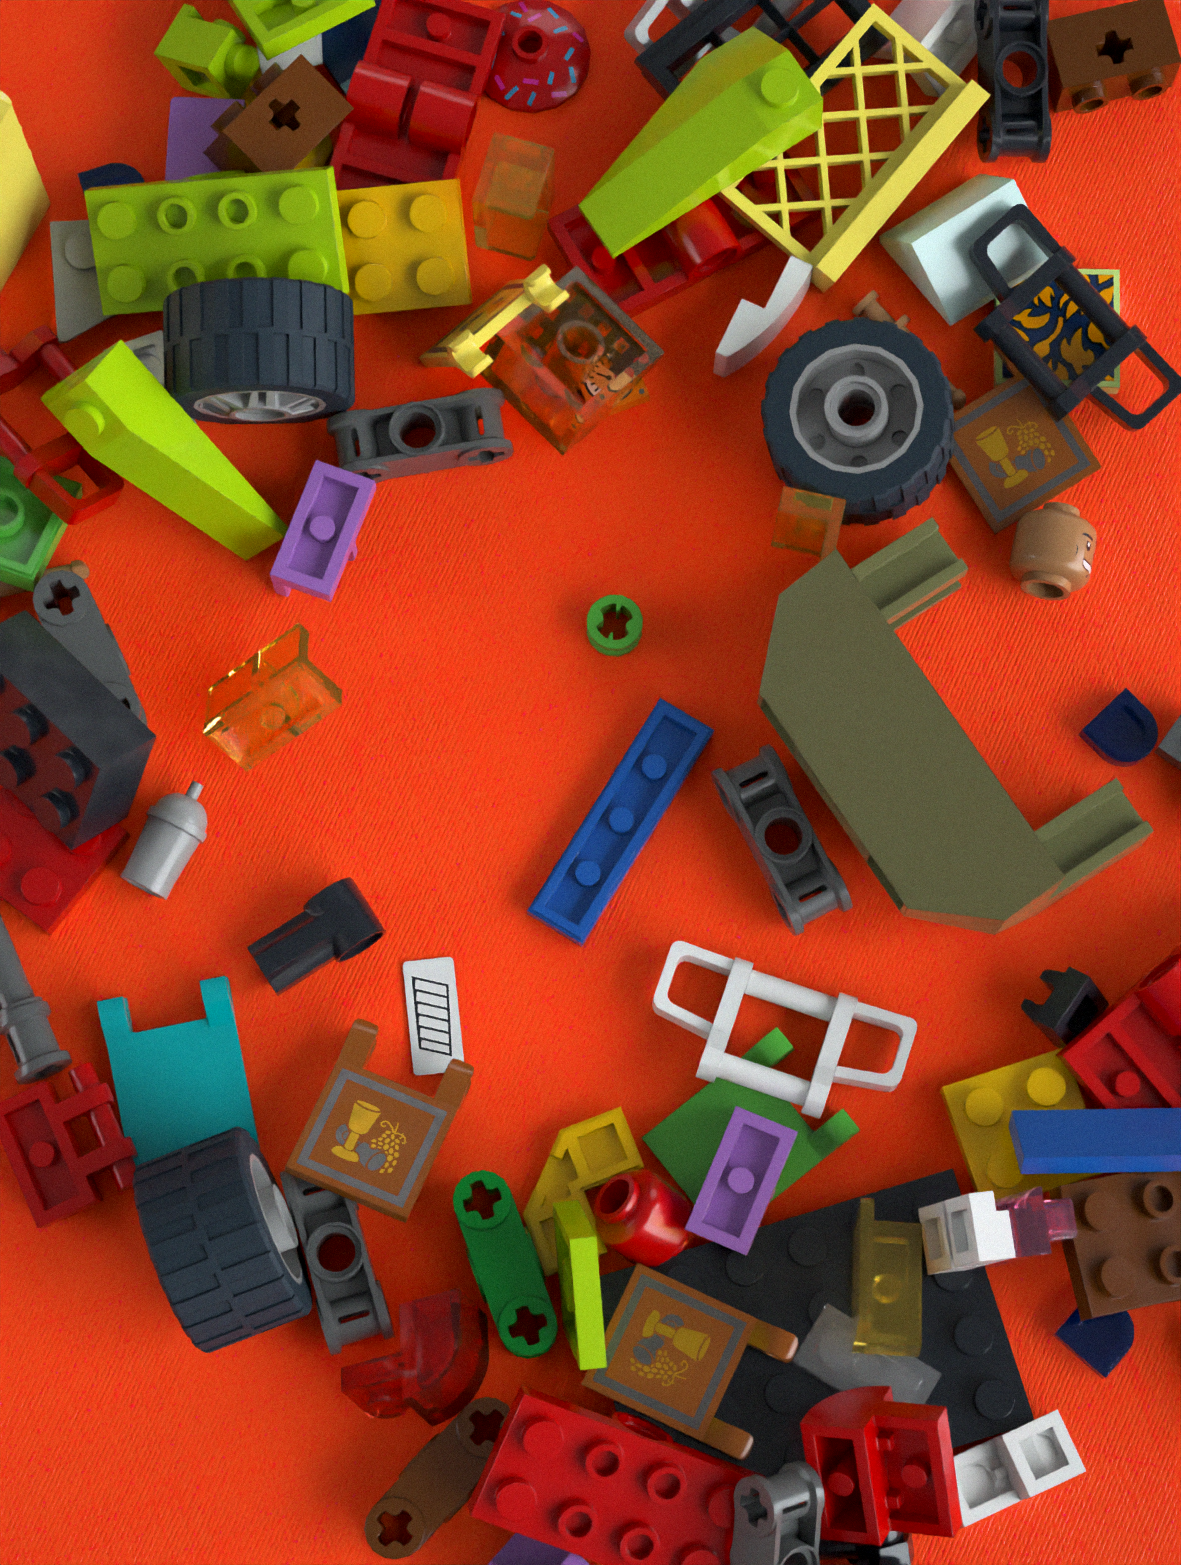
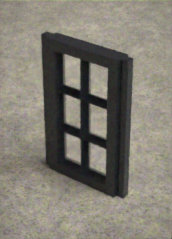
[634,0,890,101]

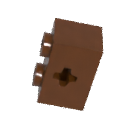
[1047,0,1181,114]
[203,54,354,173]

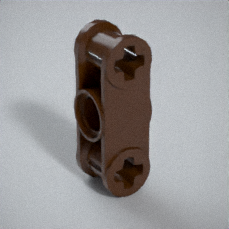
[364,1397,510,1559]

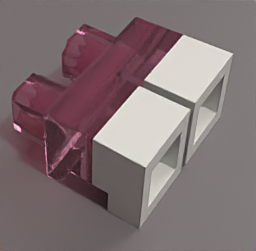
[918,1186,1077,1275]

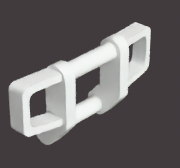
[652,941,917,1119]

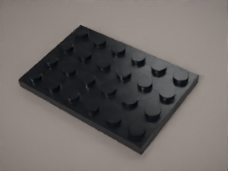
[600,1168,1034,1478]

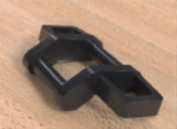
[968,204,1181,432]

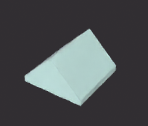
[879,173,1048,326]

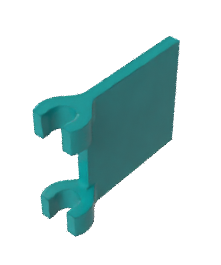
[97,976,260,1167]

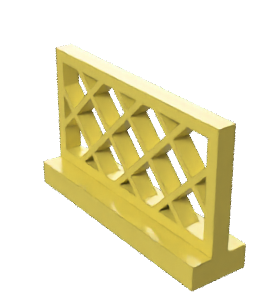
[717,3,990,293]

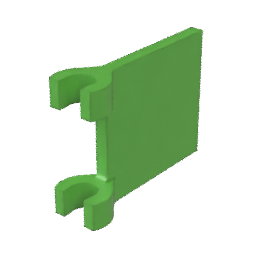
[642,1027,860,1205]

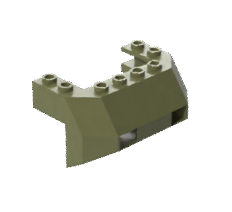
[757,517,1154,935]

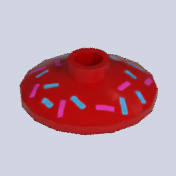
[484,0,591,114]

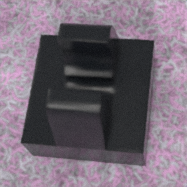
[1021,966,1109,1049]

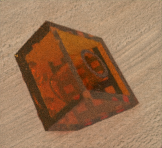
[479,266,665,456]

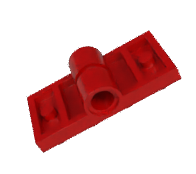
[329,0,506,191]
[547,150,821,331]
[1056,944,1181,1109]
[467,1385,766,1565]

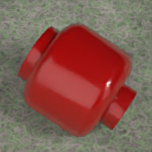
[595,1169,692,1267]

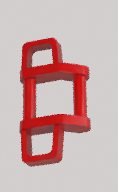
[0,325,125,526]

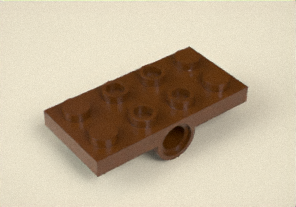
[1048,1171,1181,1321]

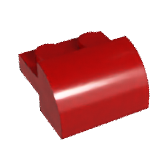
[800,1386,962,1546]

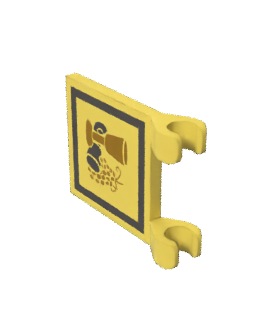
[419,264,570,378]

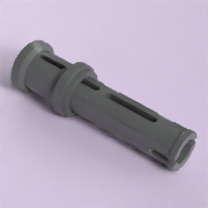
[0,914,72,1085]

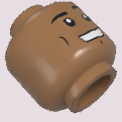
[1009,502,1097,600]

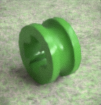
[587,595,643,657]

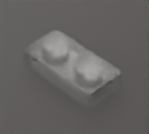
[792,1303,942,1404]

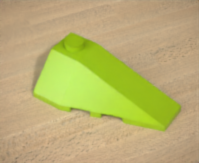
[578,26,823,259]
[40,340,288,560]

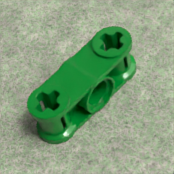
[453,1170,558,1359]

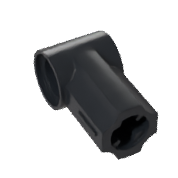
[247,877,386,996]

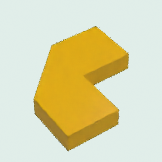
[523,1106,644,1277]

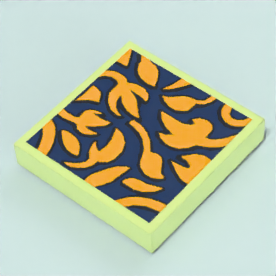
[994,269,1120,394]

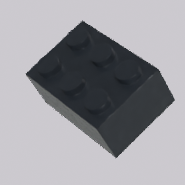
[0,610,157,851]

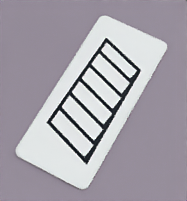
[403,957,464,1076]

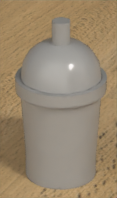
[120,781,208,900]

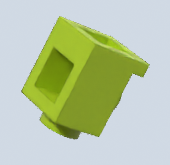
[154,4,260,99]

